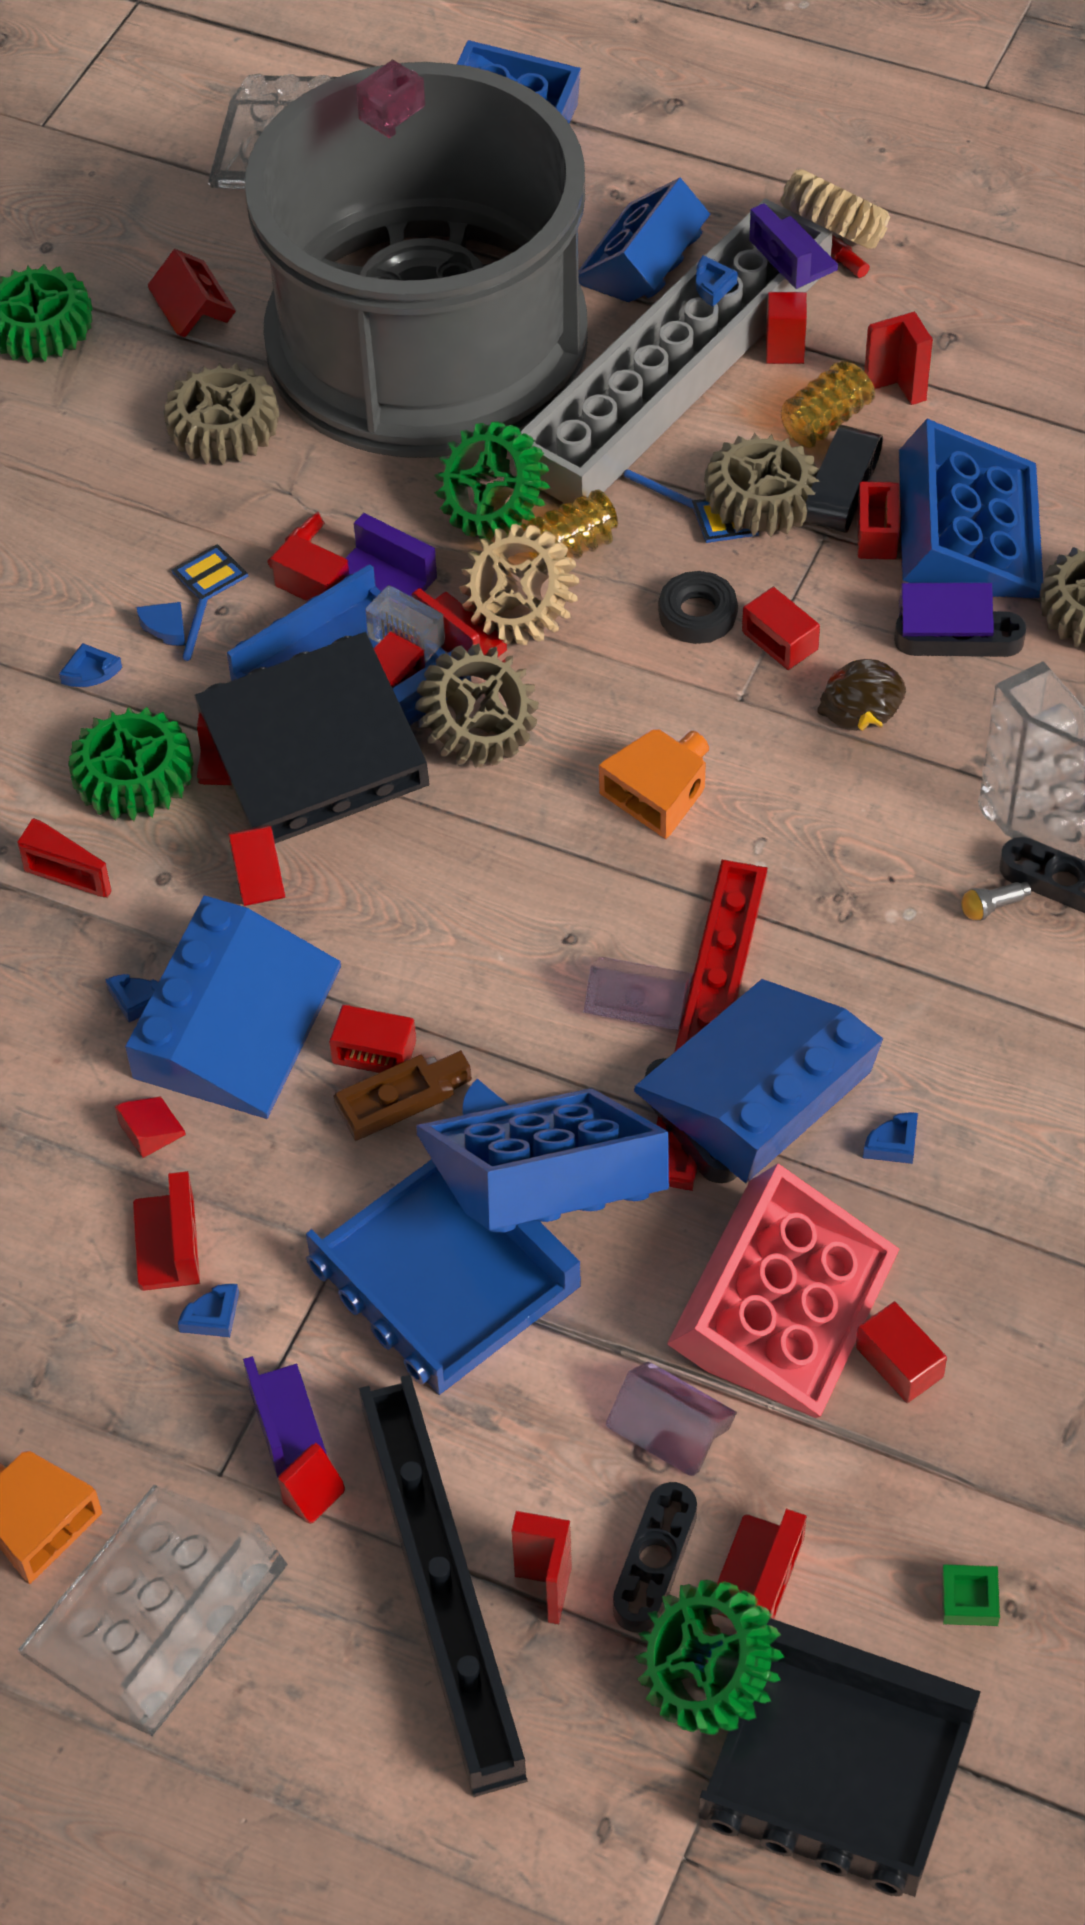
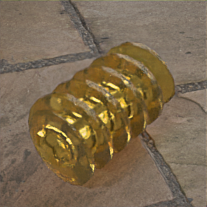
[781,361,875,448]
[520,489,618,560]

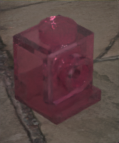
[356,59,425,139]

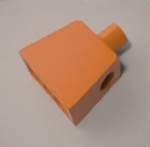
[599,729,709,839]
[0,1451,103,1584]

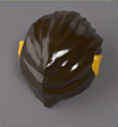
[817,659,906,731]

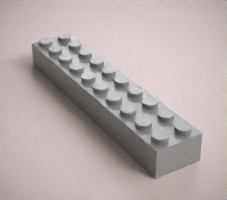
[514,199,832,513]

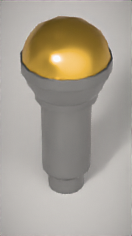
[961,882,1031,921]

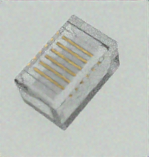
[365,585,445,663]

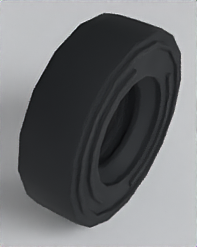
[658,571,738,644]

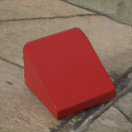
[115,1096,186,1158]
[278,1442,345,1524]

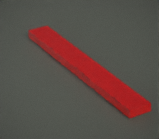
[656,859,768,1191]

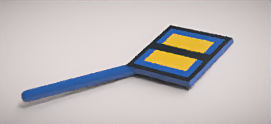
[623,469,759,543]
[172,544,249,661]

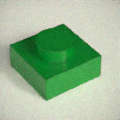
[941,1565,1000,1626]

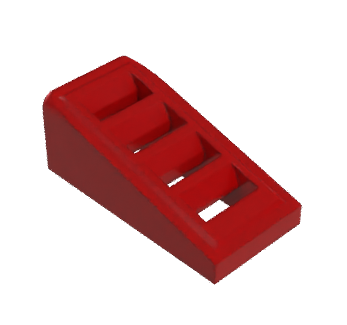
[17,818,112,898]

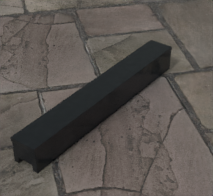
[359,1374,527,1798]

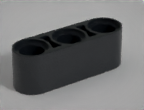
[804,424,883,533]

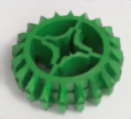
[0,264,93,363]
[434,421,550,540]
[68,706,194,821]
[634,1580,784,1735]

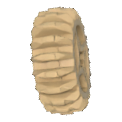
[780,169,891,249]
[459,524,580,646]

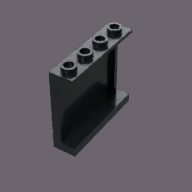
[195,632,430,844]
[699,1618,981,1897]

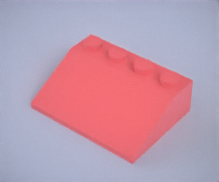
[667,1164,899,1418]

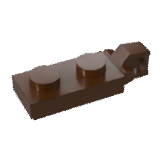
[333,1050,472,1142]

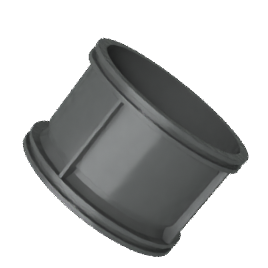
[245,62,588,458]

